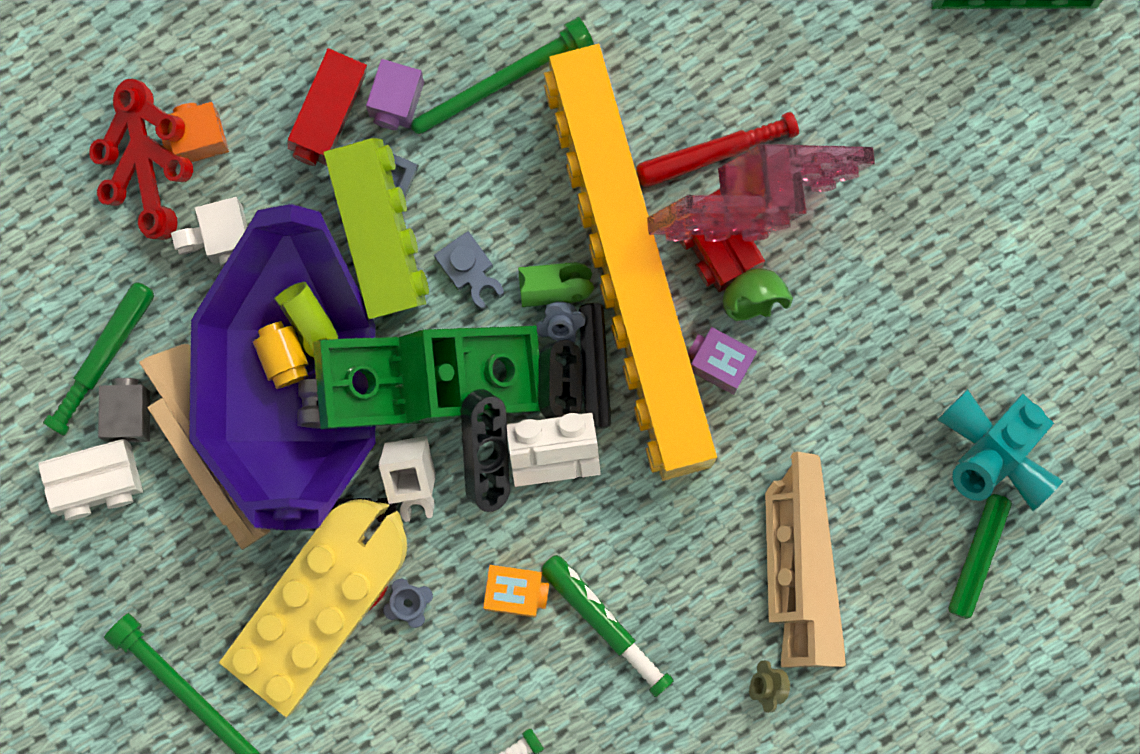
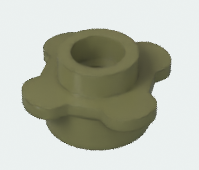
[749,660,790,713]

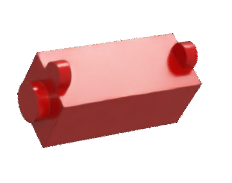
[287,48,367,166]

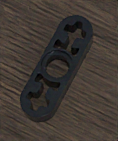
[461,389,510,512]

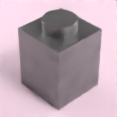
[98,378,150,443]

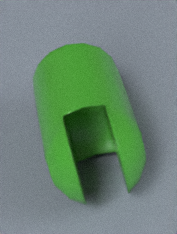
[518,262,594,307]

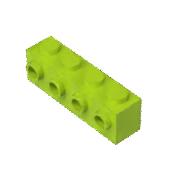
[324,138,429,319]

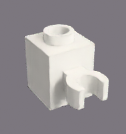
[171,197,248,267]
[379,436,436,522]

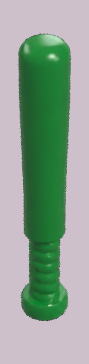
[43,282,154,436]

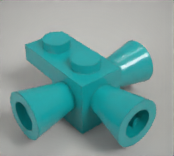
[937,389,1063,511]

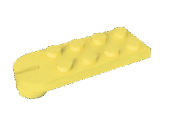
[219,500,407,718]

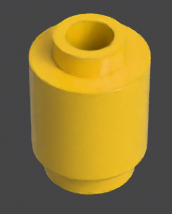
[253,321,309,389]

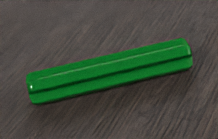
[948,494,1012,619]

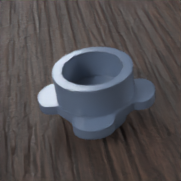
[536,302,585,342]
[383,578,433,628]

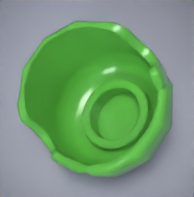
[722,268,793,321]

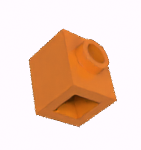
[161,102,229,164]

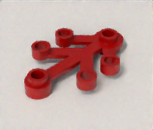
[89,79,193,240]

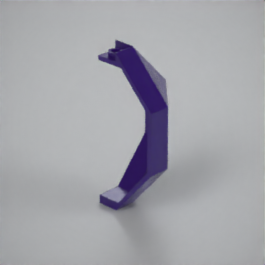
[189,204,376,531]

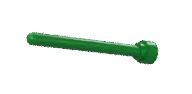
[411,17,594,134]
[104,613,261,754]

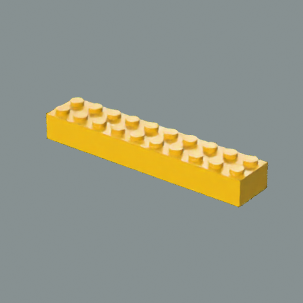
[543,44,717,481]

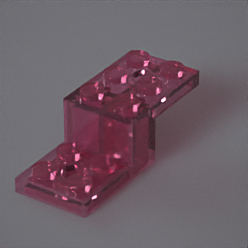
[647,144,875,241]

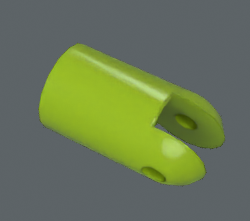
[274,282,338,357]

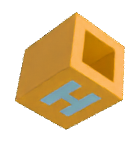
[483,565,549,618]

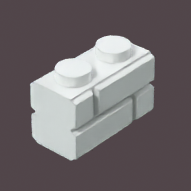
[507,413,601,487]
[38,439,143,520]

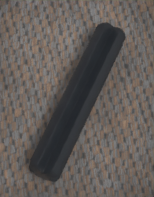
[579,303,611,429]

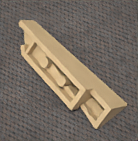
[139,344,270,550]
[765,452,846,668]

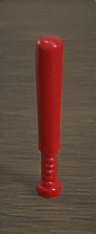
[636,112,799,187]

